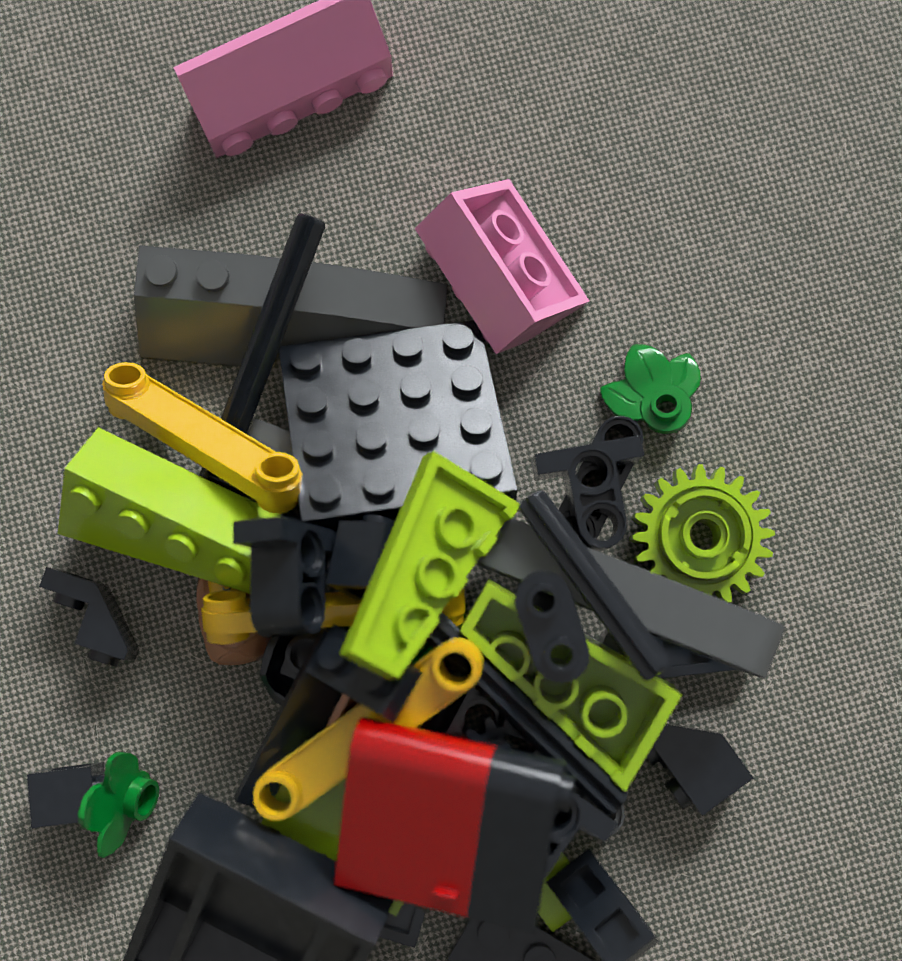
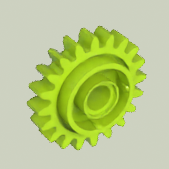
[629,464,775,603]

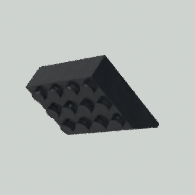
[123,792,395,961]

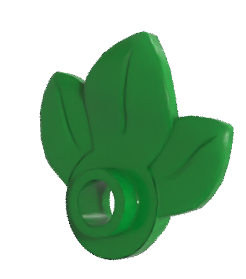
[600,344,701,434]
[78,751,159,858]

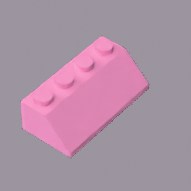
[173,0,393,158]

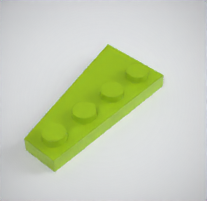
[340,451,520,680]

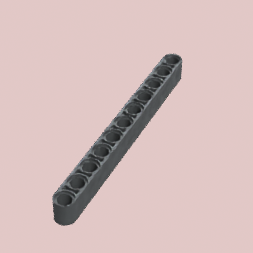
[247,419,786,679]

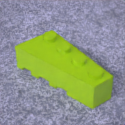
[58,427,282,594]
[460,578,682,792]

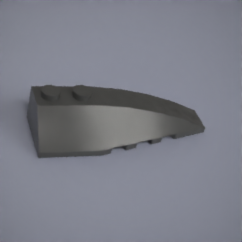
[134,245,447,367]

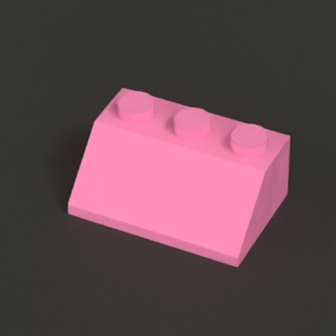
[415,179,589,354]

